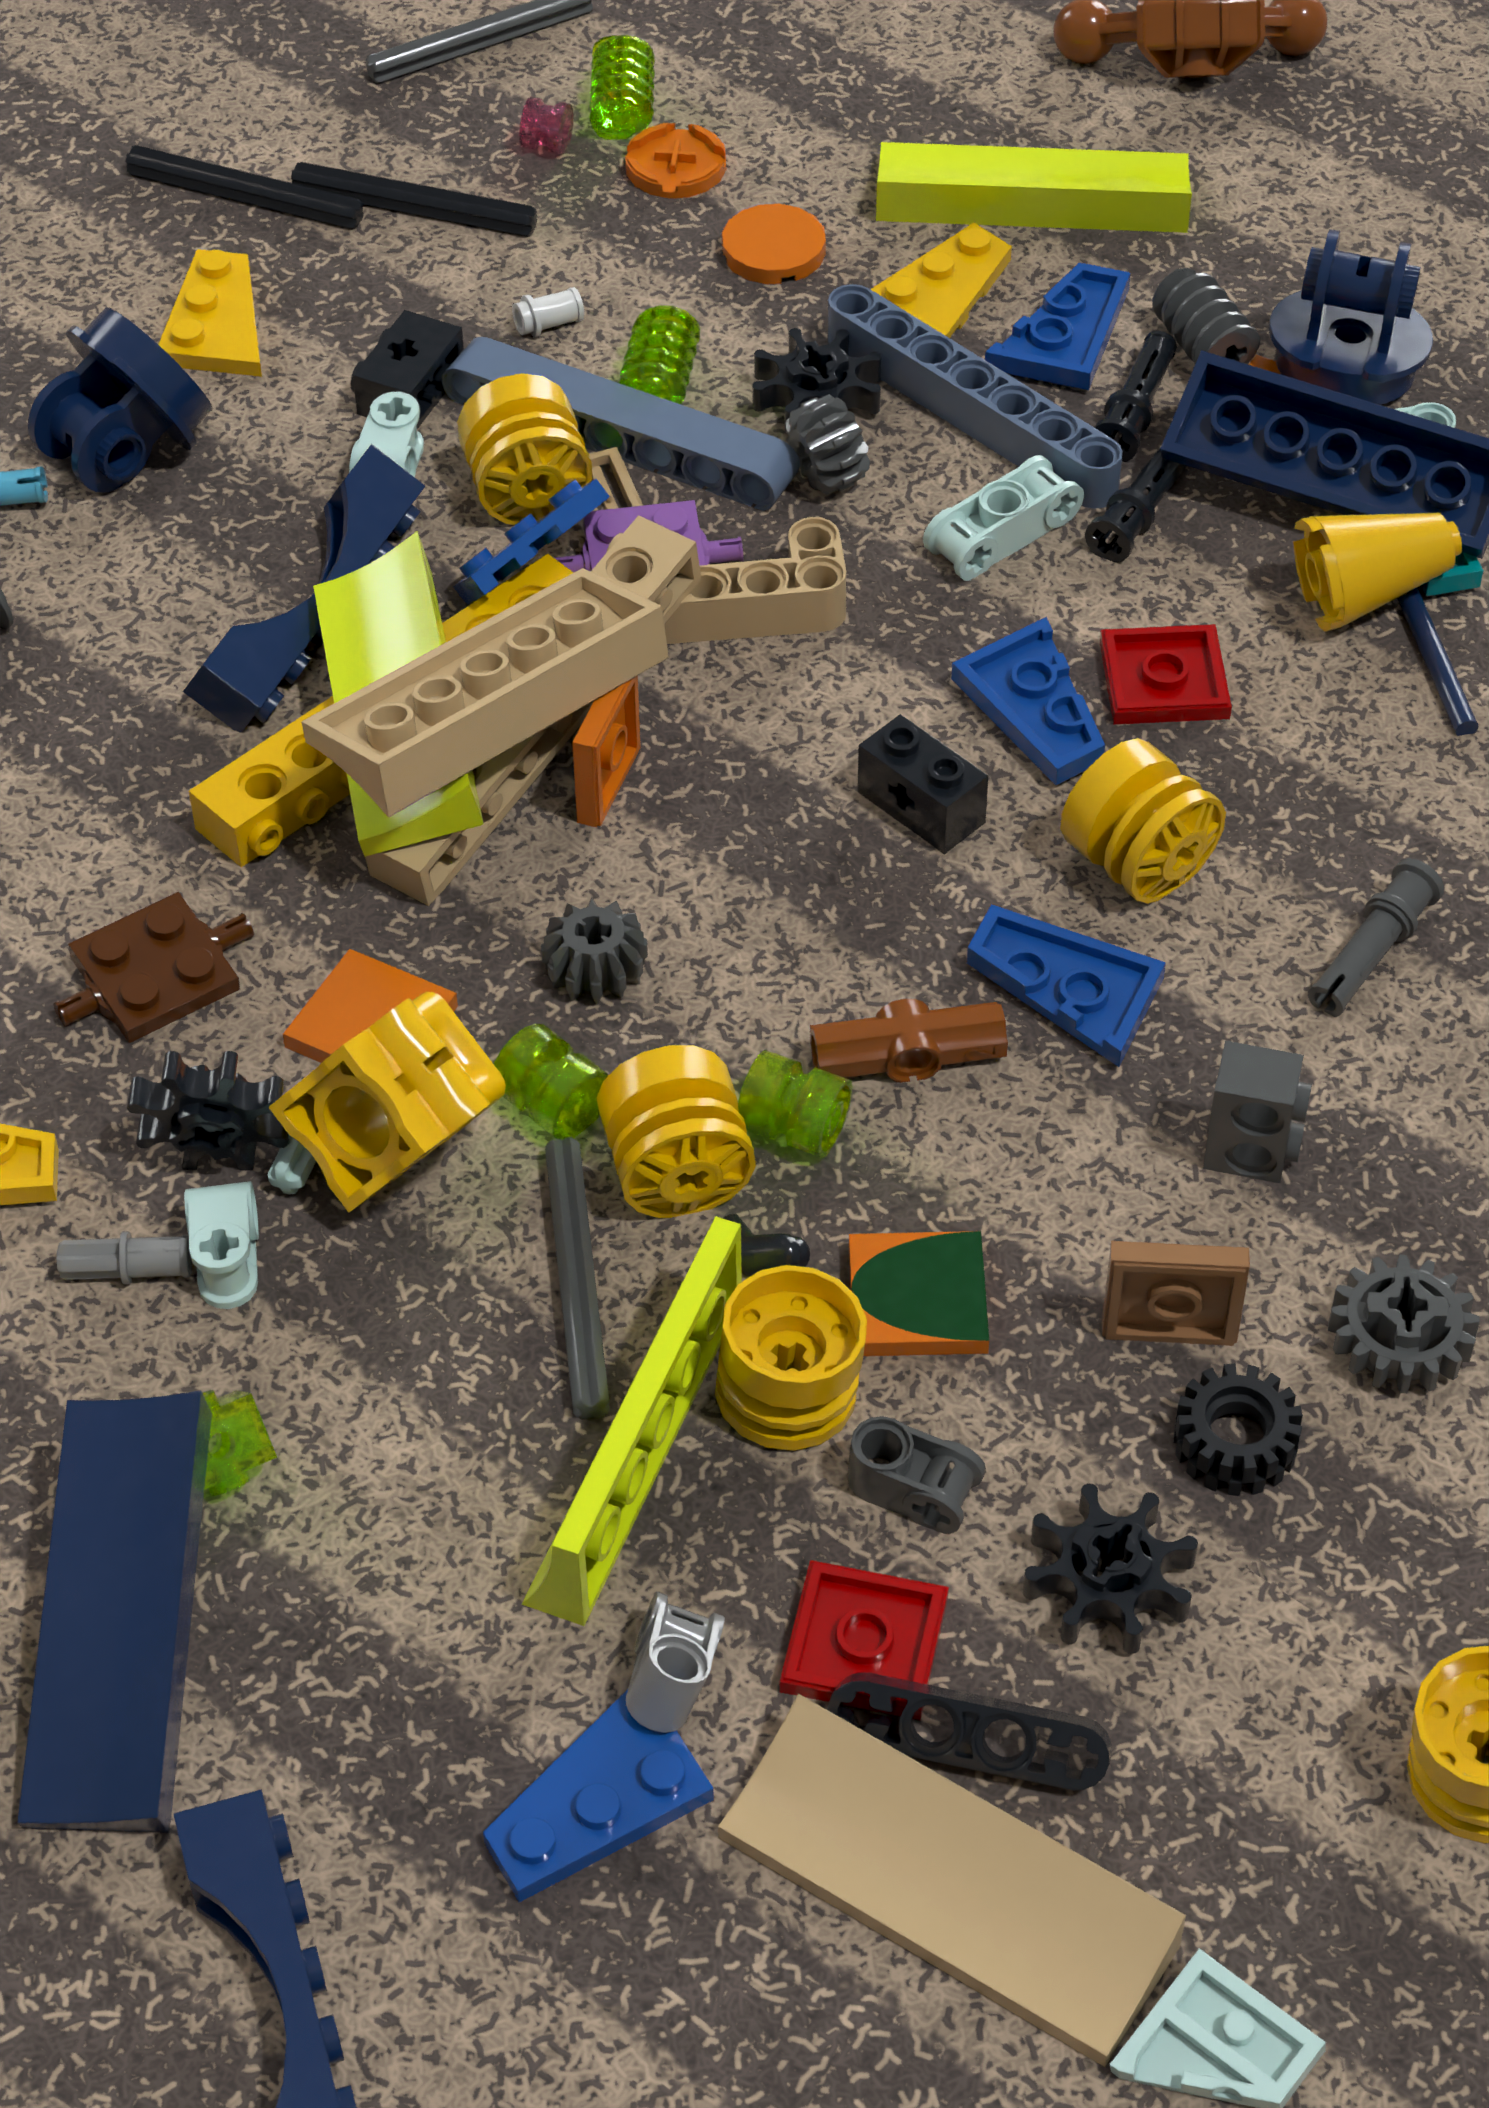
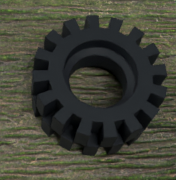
[1173,1363,1303,1496]

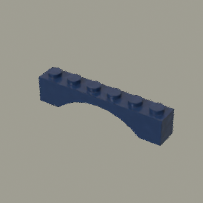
[183,444,425,733]
[173,1789,357,2108]

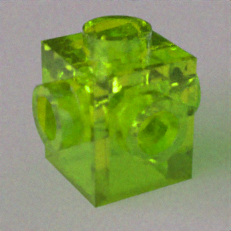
[202,1390,277,1496]

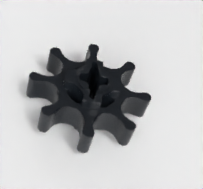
[752,328,882,434]
[127,1051,289,1171]
[1023,1483,1198,1654]

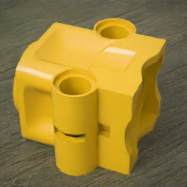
[268,992,506,1212]

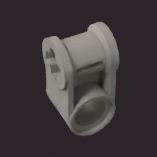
[626,1592,725,1733]

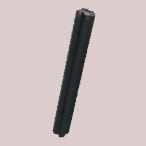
[125,145,364,230]
[291,162,537,237]

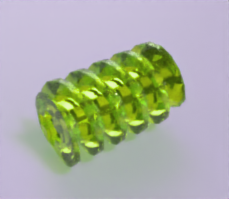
[589,35,655,140]
[618,305,701,404]

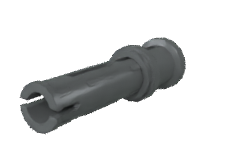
[1308,858,1445,1017]

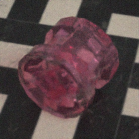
[519,96,574,155]

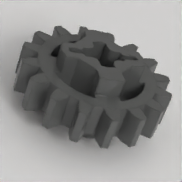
[1328,1255,1480,1394]

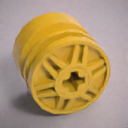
[457,373,593,525]
[1060,738,1226,904]
[596,1045,756,1218]
[715,1265,867,1451]
[1407,1646,1489,1843]

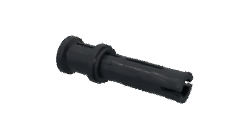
[1094,331,1177,462]
[1085,447,1186,563]

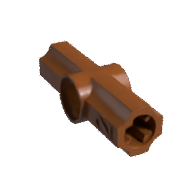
[810,999,1008,1083]

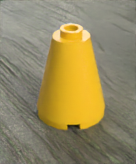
[1293,513,1462,632]

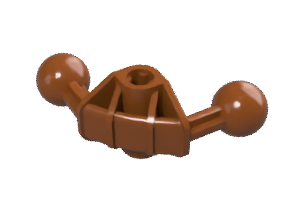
[1053,0,1328,78]

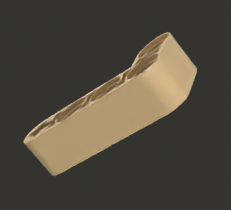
[664,517,846,644]

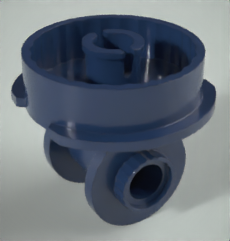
[1269,229,1433,405]
[28,307,213,493]

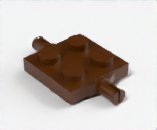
[53,892,254,1043]

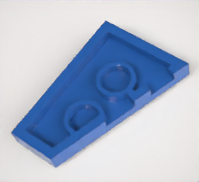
[985,262,1131,390]
[453,479,610,605]
[951,617,1105,785]
[967,904,1166,1067]
[483,1689,714,1902]

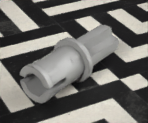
[56,1231,192,1285]

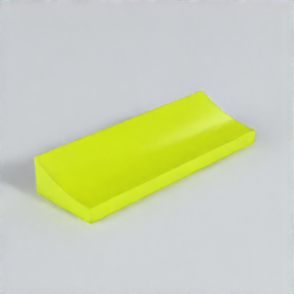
[876,142,1192,233]
[313,531,484,857]
[522,1216,742,1626]

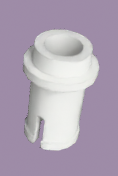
[512,287,584,338]

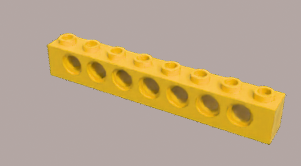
[189,554,574,868]

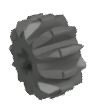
[786,394,870,495]
[541,897,648,1005]

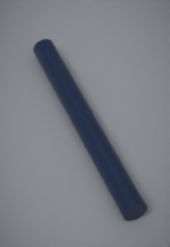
[1397,587,1479,736]

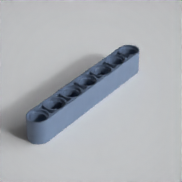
[828,284,1123,509]
[442,337,800,511]

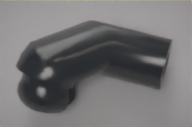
[723,1214,810,1277]

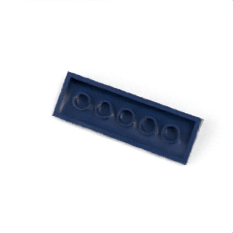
[1160,350,1489,559]
[17,1390,212,1833]

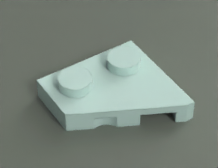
[1110,1948,1326,2108]

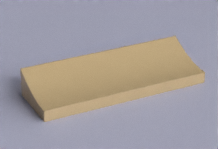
[301,568,669,817]
[718,1694,1186,2067]

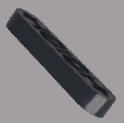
[827,1673,1112,1790]

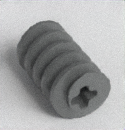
[1152,268,1261,364]

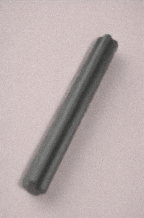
[366,0,593,84]
[545,1137,610,1420]

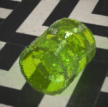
[494,1023,609,1140]
[738,1050,853,1158]

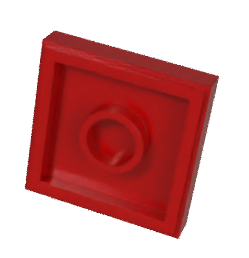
[1100,624,1232,725]
[779,1560,949,1720]

